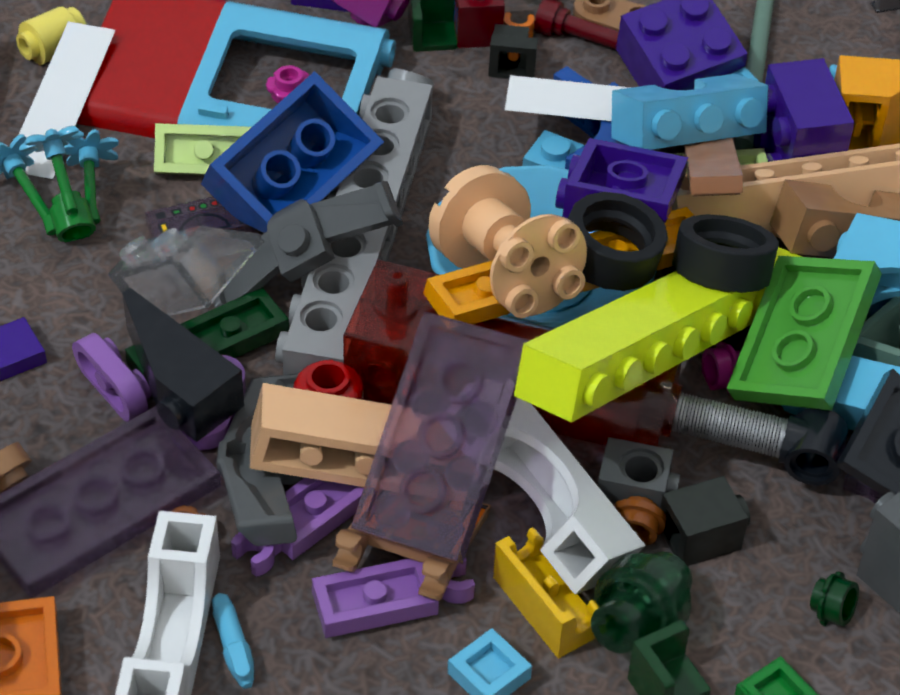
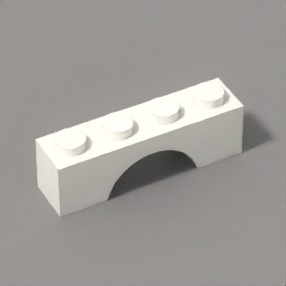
[439,375,646,595]
[115,511,220,695]

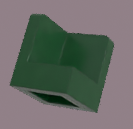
[408,0,458,52]
[627,620,711,695]

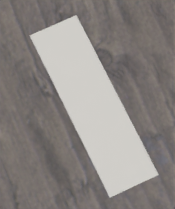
[19,21,116,180]
[505,75,630,121]

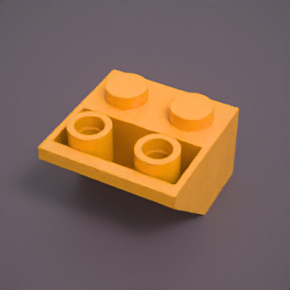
[834,55,900,150]

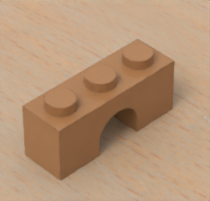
[770,179,900,258]

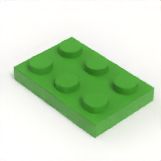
[726,256,882,410]

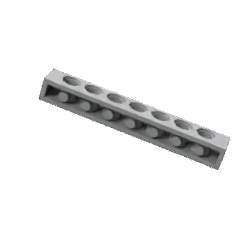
[275,76,433,375]

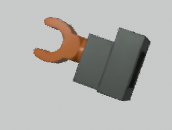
[488,12,538,79]

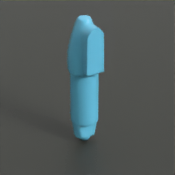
[212,593,254,689]

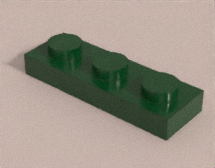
[125,287,289,396]

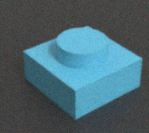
[522,130,584,169]
[448,628,532,695]

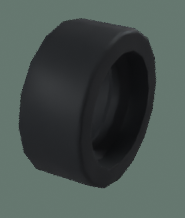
[568,192,668,291]
[672,214,779,293]

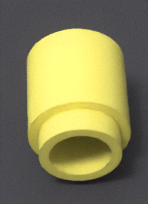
[16,6,87,65]

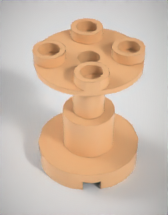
[429,165,587,319]

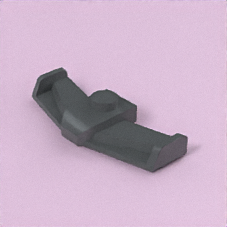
[206,181,403,308]
[216,374,303,546]

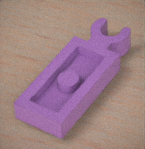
[231,478,376,577]
[312,555,475,638]

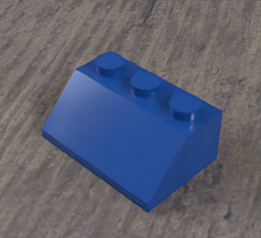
[201,71,384,233]

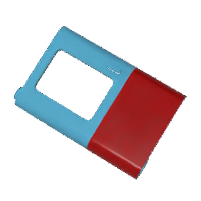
[76,0,396,138]

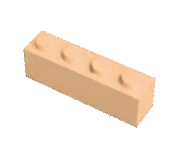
[250,383,482,502]

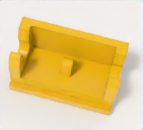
[493,527,606,659]

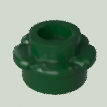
[810,571,859,627]

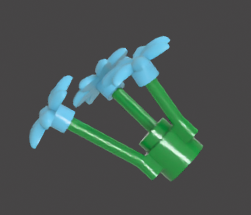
[0,126,119,243]

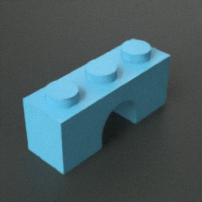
[611,74,768,150]

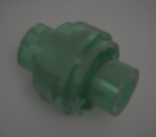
[591,552,692,654]

